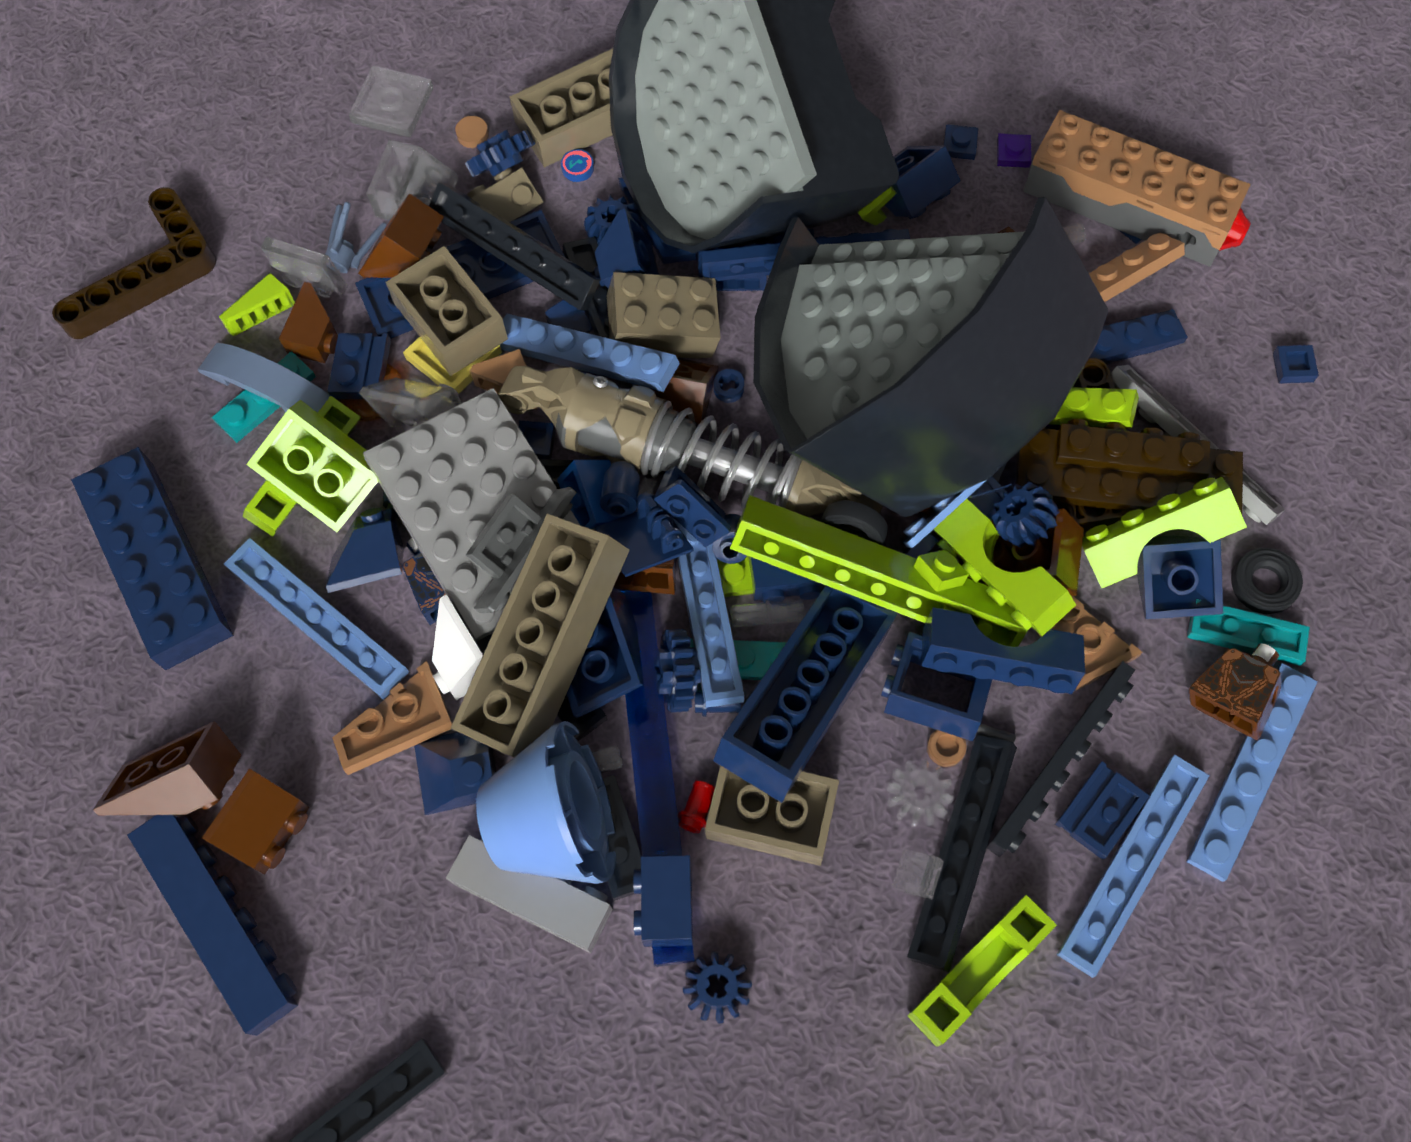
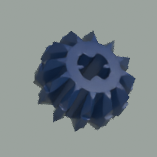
[584,194,641,245]
[991,482,1059,548]
[683,951,752,1024]

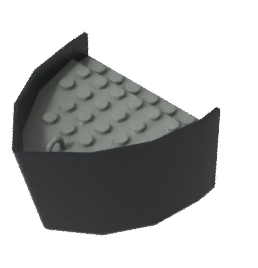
[753,197,1108,517]

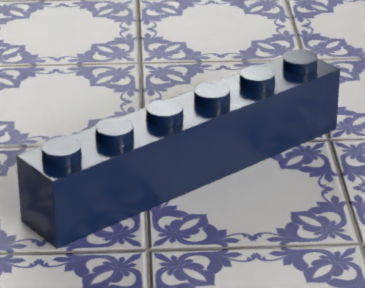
[127,814,298,1036]

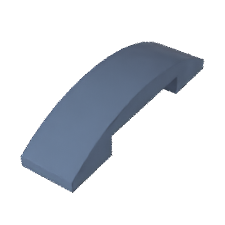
[198,343,330,413]

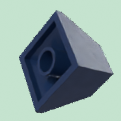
[594,208,659,289]
[326,508,404,593]
[1137,535,1223,619]
[414,732,497,815]

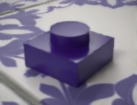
[997,133,1031,168]

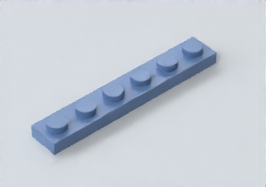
[500,314,680,392]
[670,515,744,708]
[224,538,409,700]
[1186,663,1318,882]
[1057,754,1210,978]

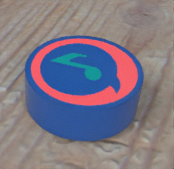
[561,149,594,182]

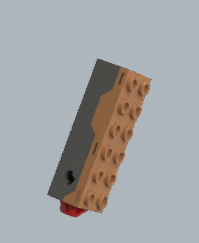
[1023,110,1251,267]

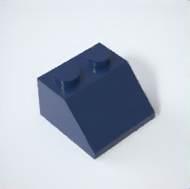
[885,146,961,219]

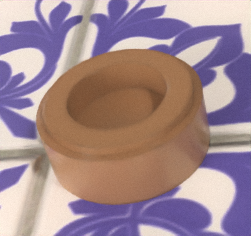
[455,116,489,148]
[927,730,967,767]

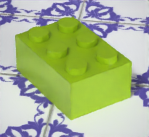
[246,399,378,532]

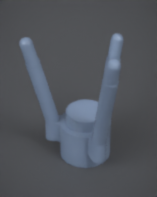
[322,202,387,273]

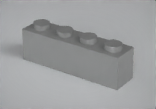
[446,835,613,953]

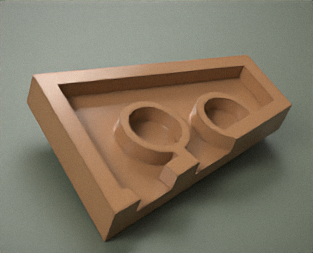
[1037,596,1143,691]
[332,661,453,775]

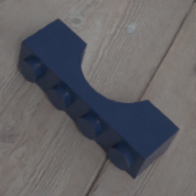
[921,607,1085,694]

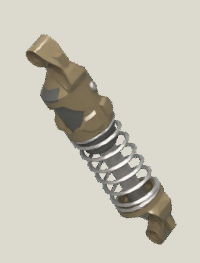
[498,366,883,532]

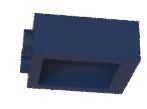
[881,632,992,741]

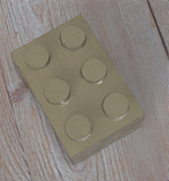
[386,246,508,376]
[607,272,721,359]
[705,766,839,866]

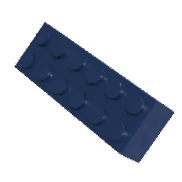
[71,447,234,670]
[713,586,897,803]

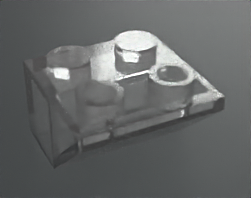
[366,140,458,229]

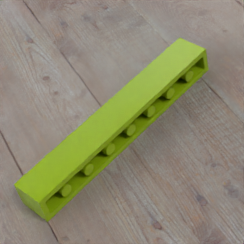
[730,495,1028,647]

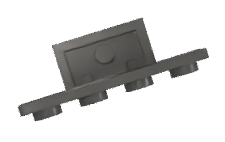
[466,487,576,613]

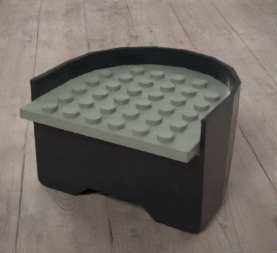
[609,0,899,253]

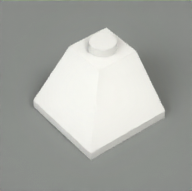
[432,595,483,701]

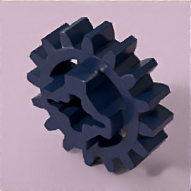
[465,129,535,177]
[654,629,701,713]

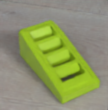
[219,273,295,336]

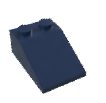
[566,587,644,718]

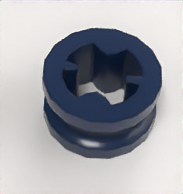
[713,369,744,403]

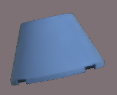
[476,721,616,884]

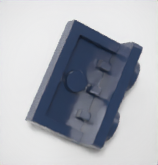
[654,465,731,547]

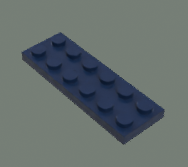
[355,210,565,339]

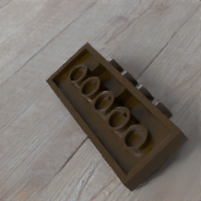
[1015,419,1243,514]

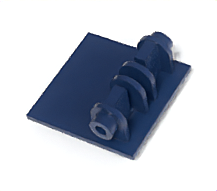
[594,492,694,577]

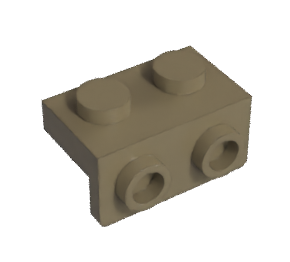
[467,168,543,222]

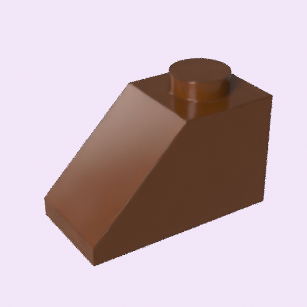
[279,281,338,363]

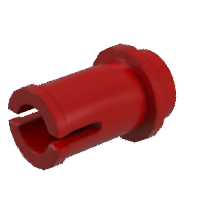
[678,780,715,834]

